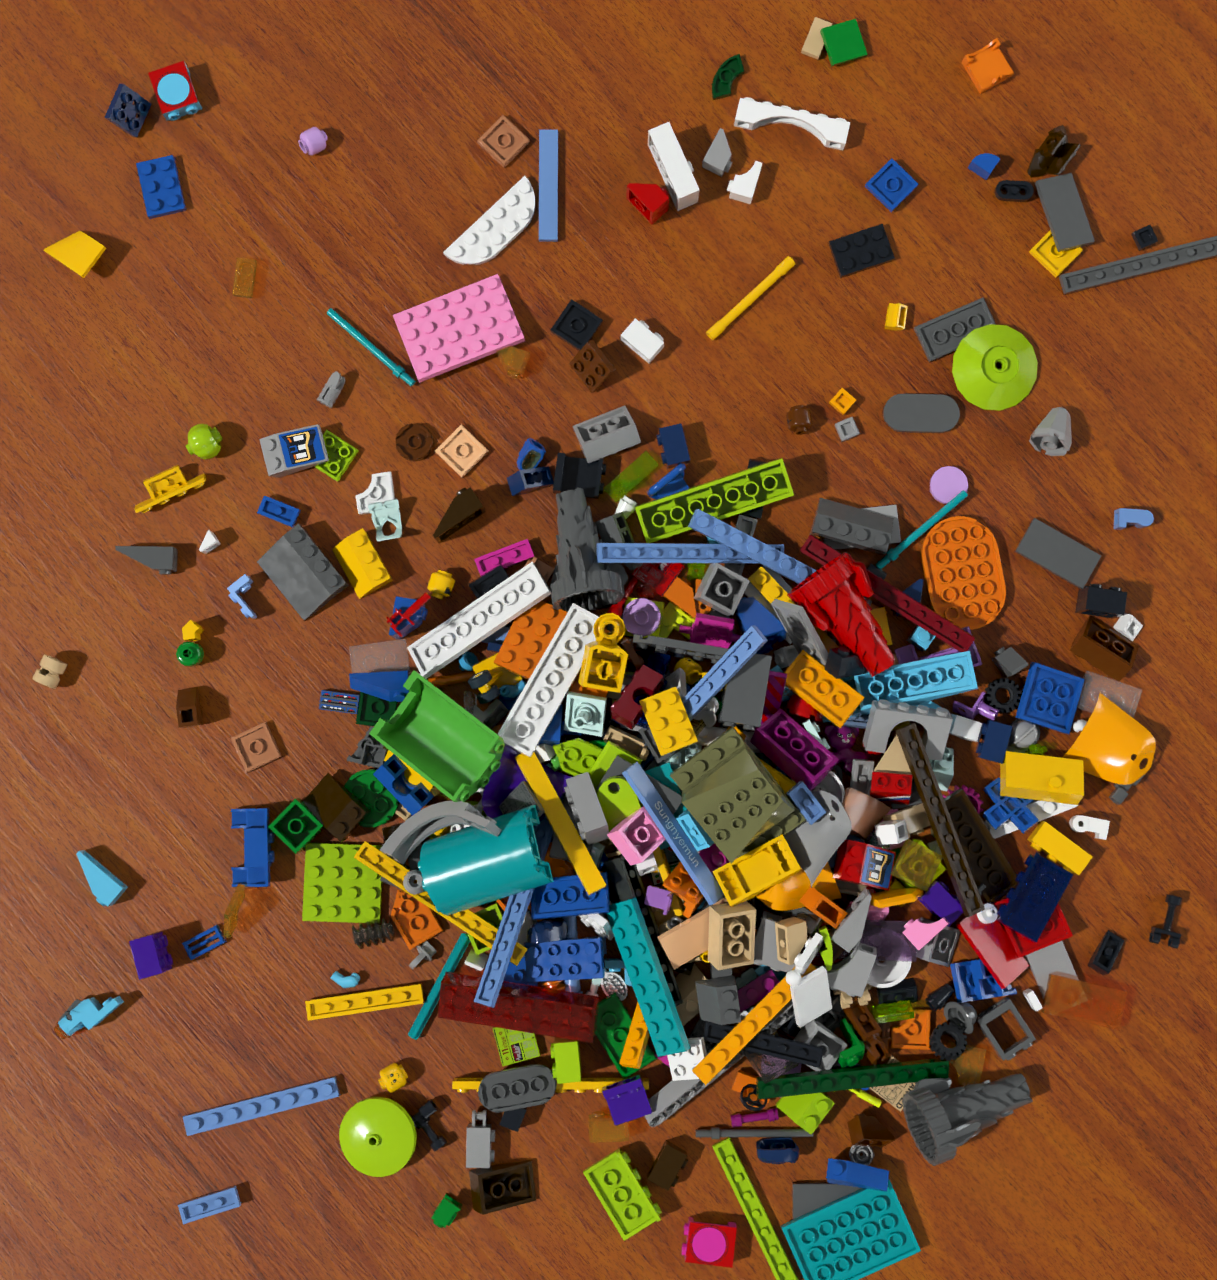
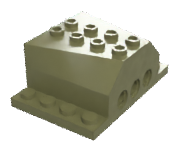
[670,727,806,863]

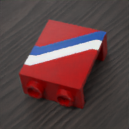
[870,771,912,805]

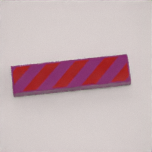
[754,671,787,732]

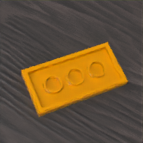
[784,650,865,728]

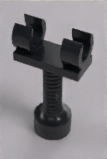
[1149,894,1182,949]

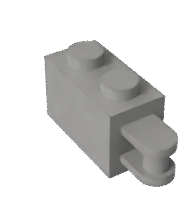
[466,1110,495,1168]

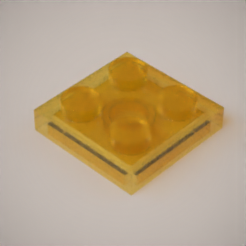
[890,839,943,892]

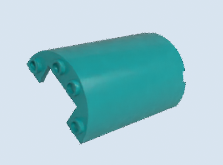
[418,805,553,916]

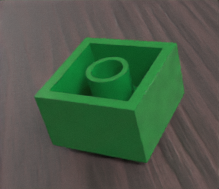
[268,798,325,854]

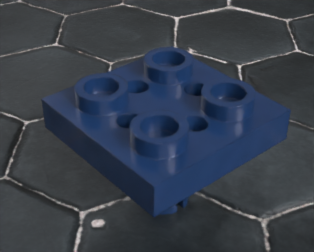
[104,83,152,138]

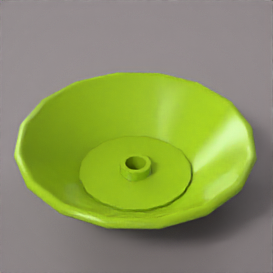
[952,324,1038,411]

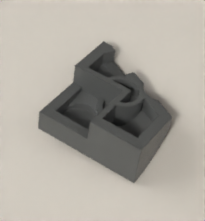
[347,726,389,768]

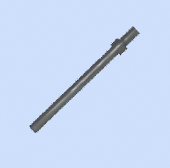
[695,1127,813,1139]

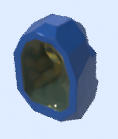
[517,438,546,470]

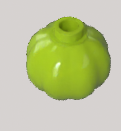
[186,424,223,459]

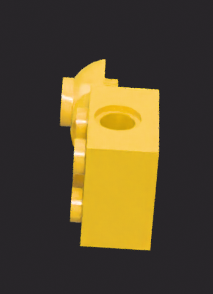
[578,613,628,693]

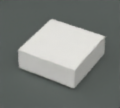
[1023,988,1043,1011]

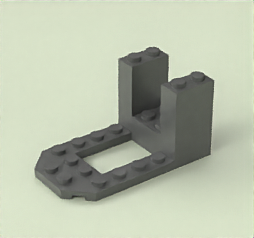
[633,634,772,732]

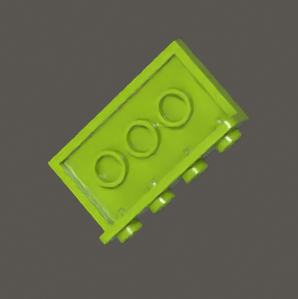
[583,1148,662,1241]

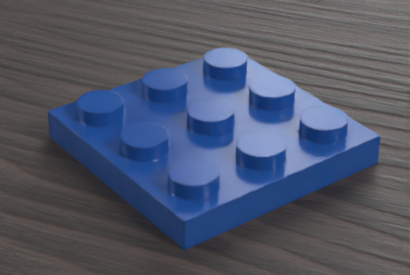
[1015,662,1085,734]

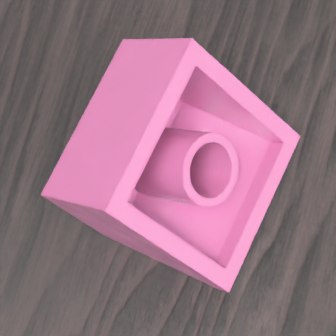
[607,806,666,865]

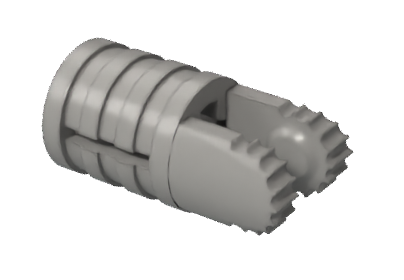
[317,371,346,408]

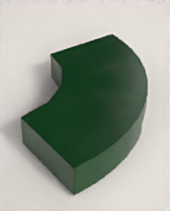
[712,54,744,100]

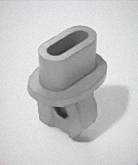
[408,941,437,970]

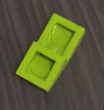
[819,925,833,971]

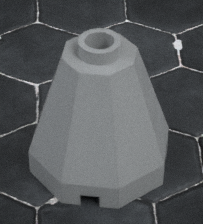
[1029,407,1072,456]

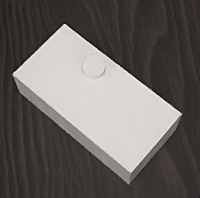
[647,122,700,211]

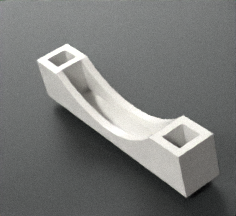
[734,97,850,151]

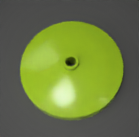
[339,1097,417,1177]

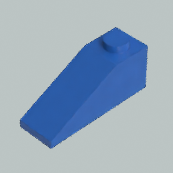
[349,671,409,702]
[826,1158,889,1192]

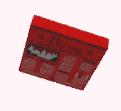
[632,563,685,597]

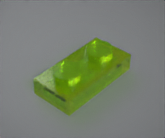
[871,1000,914,1024]

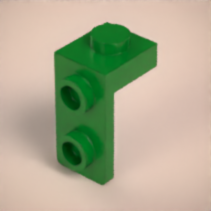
[838,1018,865,1068]

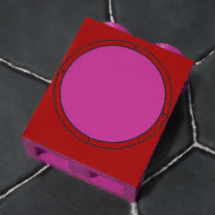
[681,1217,737,1268]

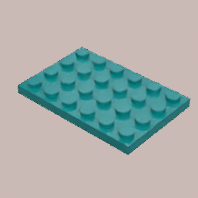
[781,1179,921,1280]

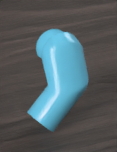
[330,971,360,988]

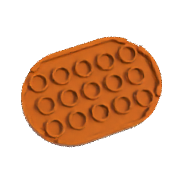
[921,516,1006,630]

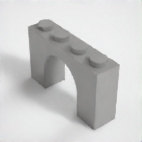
[863,700,953,761]

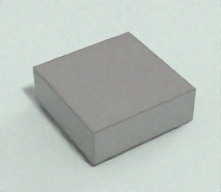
[834,417,860,442]

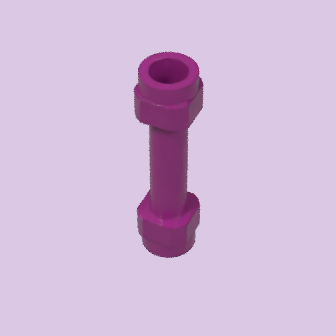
[730,1108,779,1127]

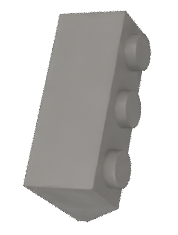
[573,405,641,463]

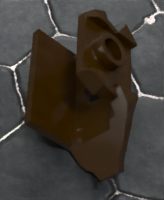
[1027,125,1081,177]

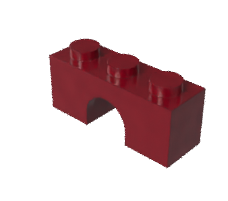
[611,665,664,730]

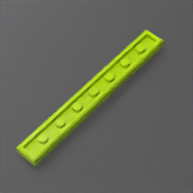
[712,1137,798,1280]

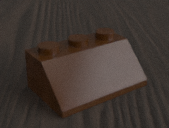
[1070,615,1139,682]

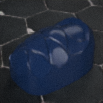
[527,918,568,943]
[756,1137,800,1164]

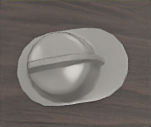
[1006,719,1040,753]

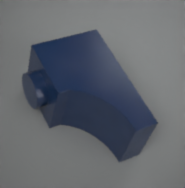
[507,466,554,496]

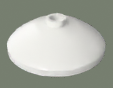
[853,928,912,988]

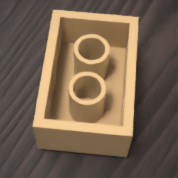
[708,901,756,970]

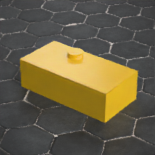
[1000,751,1084,805]

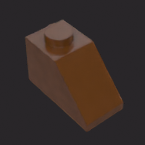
[847,1113,895,1147]

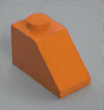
[663,577,696,619]

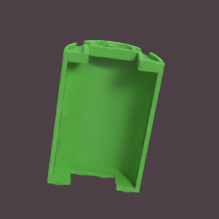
[369,670,505,802]

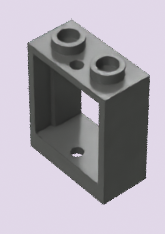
[976,997,1036,1061]

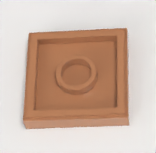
[477,115,530,168]
[230,722,282,773]

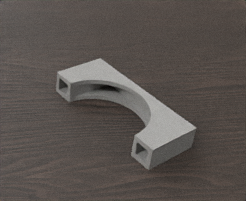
[754,910,877,997]

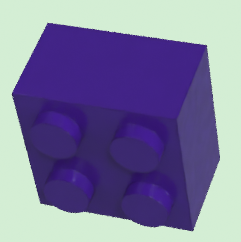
[918,880,963,926]
[129,931,173,980]

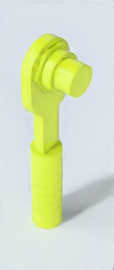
[833,1089,882,1108]

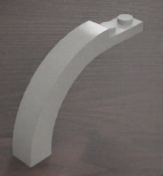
[380,801,501,864]

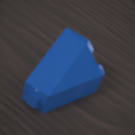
[735,596,786,654]

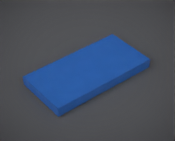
[531,872,610,920]

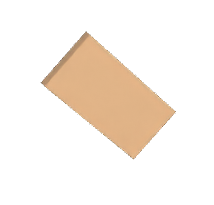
[657,897,728,970]

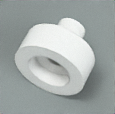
[977,903,998,924]

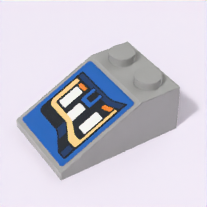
[259,424,329,478]

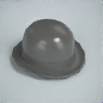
[944,1002,977,1034]

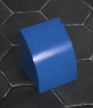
[968,153,1001,180]

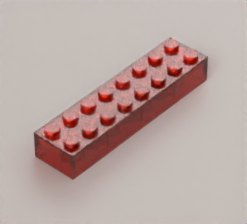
[438,972,600,1043]

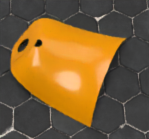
[1062,692,1156,785]
[756,862,842,911]

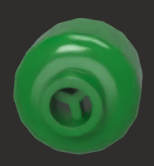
[176,641,204,667]

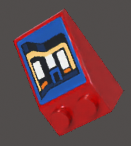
[833,839,896,891]

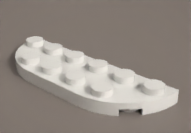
[443,176,535,265]

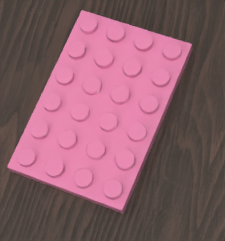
[393,274,525,383]

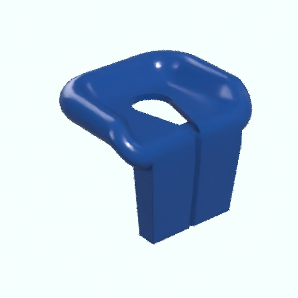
[647,463,689,499]

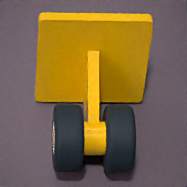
[468,653,523,704]

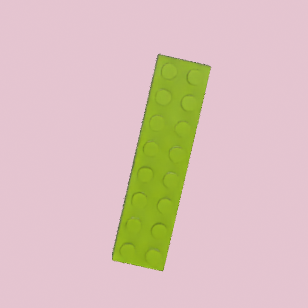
[635,458,794,543]

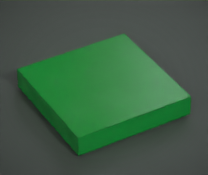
[820,19,867,67]

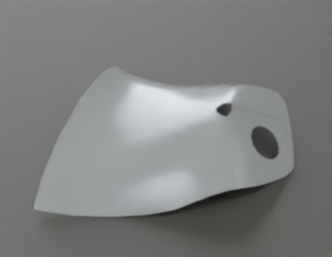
[784,790,852,888]

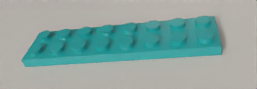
[606,897,691,1057]

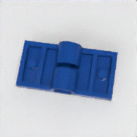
[524,937,605,982]

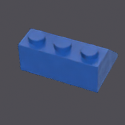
[389,596,428,640]

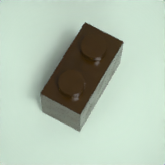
[647,1140,688,1191]

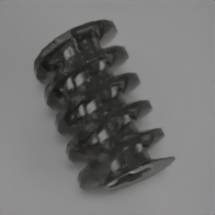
[352,917,395,949]

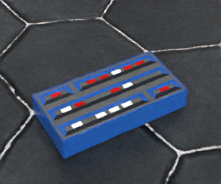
[319,690,360,714]

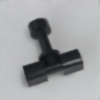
[410,1099,447,1152]

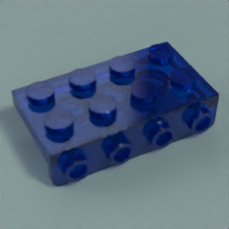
[997,851,1074,943]

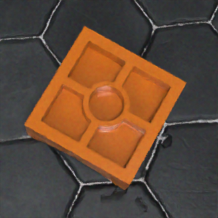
[961,38,1014,94]

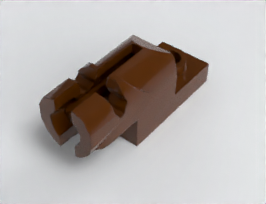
[843,1000,889,1065]

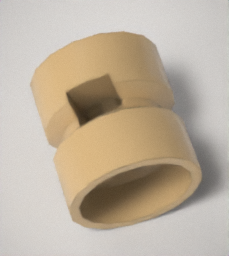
[32,654,67,689]

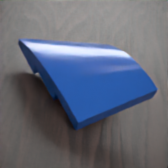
[950,959,1017,1003]

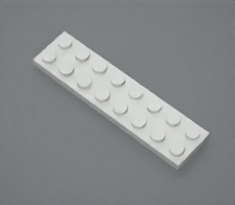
[407,562,552,679]
[498,603,599,757]

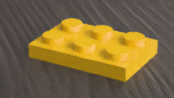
[639,686,698,757]

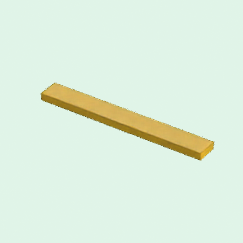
[515,752,607,896]

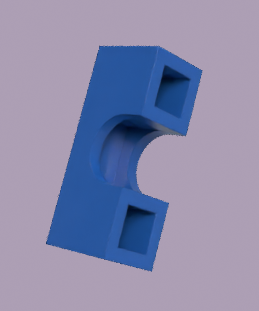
[373,754,434,815]

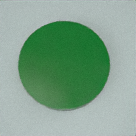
[344,769,399,828]

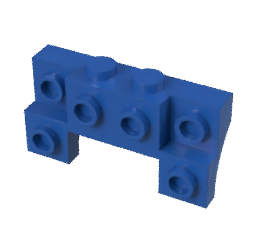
[231,808,275,887]

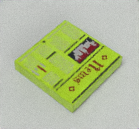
[493,1017,540,1066]

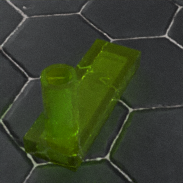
[604,451,659,503]

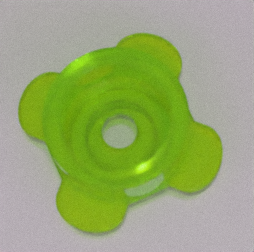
[686,563,706,580]
[1025,744,1047,756]

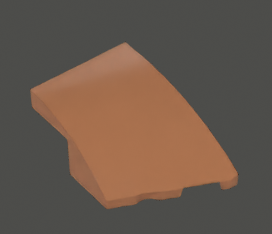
[842,787,890,840]

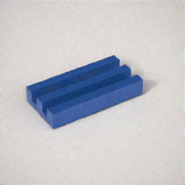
[182,925,227,960]

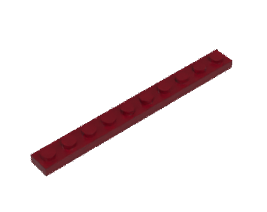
[800,534,976,652]

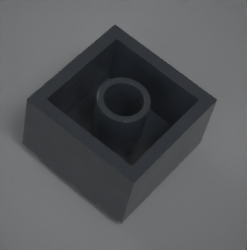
[1075,584,1127,619]

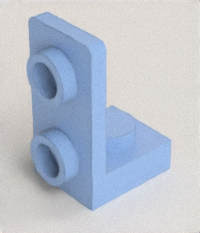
[227,574,257,619]

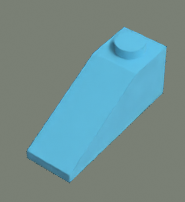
[76,850,128,907]

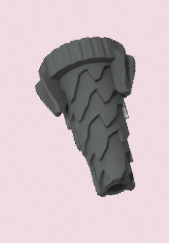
[550,487,628,612]
[902,1074,1033,1166]

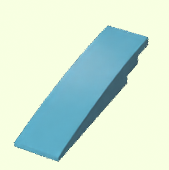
[823,651,978,723]

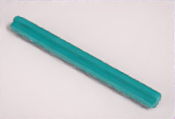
[408,933,470,1040]

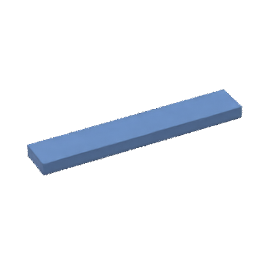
[539,130,558,242]

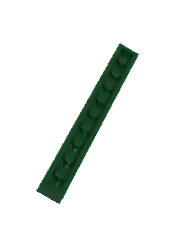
[756,1058,949,1099]

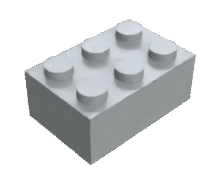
[564,772,609,845]

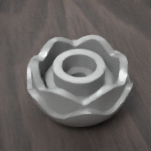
[403,870,424,895]
[849,1145,874,1166]

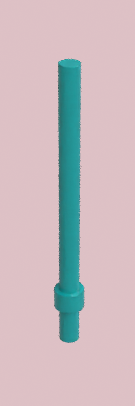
[326,308,416,387]
[875,490,968,569]

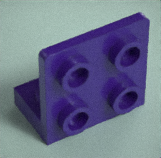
[602,1075,652,1125]

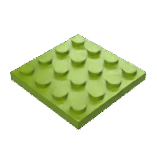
[302,843,383,924]

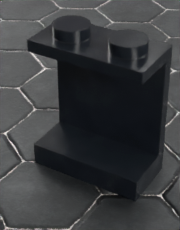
[553,453,607,499]

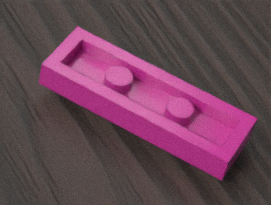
[474,539,534,576]

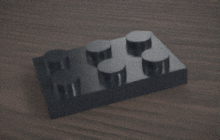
[828,224,895,278]

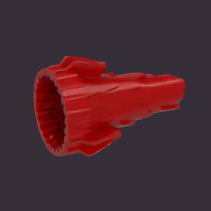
[787,552,895,677]

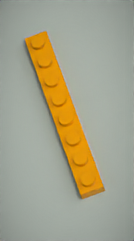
[692,963,816,1085]

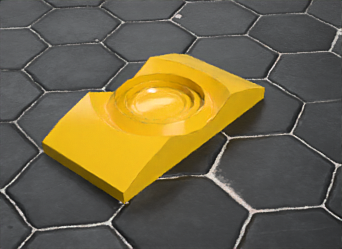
[712,834,802,907]

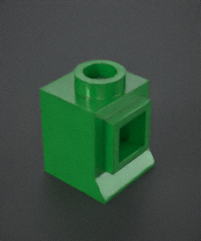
[431,1194,462,1228]

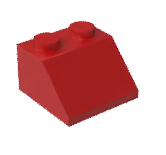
[626,183,669,225]

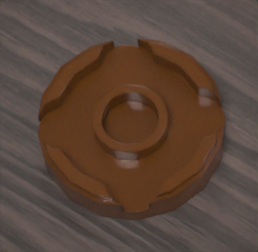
[396,423,434,462]

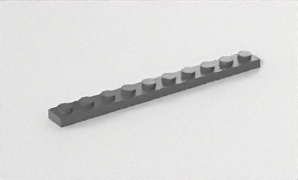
[1059,236,1217,295]

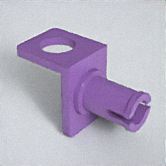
[953,692,999,721]
[644,885,674,915]

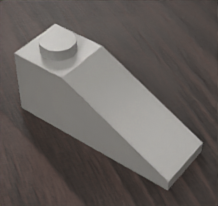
[828,887,872,952]

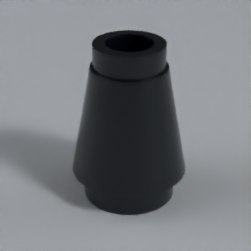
[925,983,954,1012]

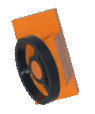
[732,1069,770,1111]

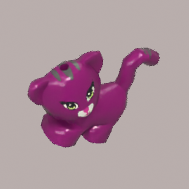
[824,725,887,776]

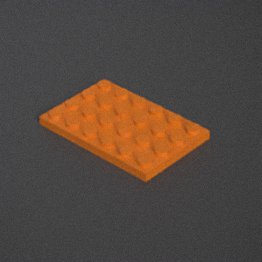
[494,600,611,698]

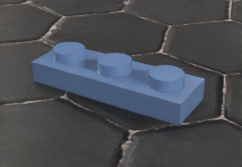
[178,1186,241,1224]

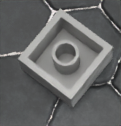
[694,563,750,616]

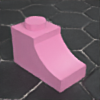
[902,917,949,950]

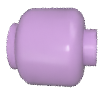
[298,127,328,155]

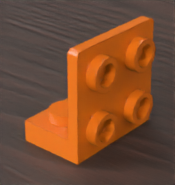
[662,861,705,919]

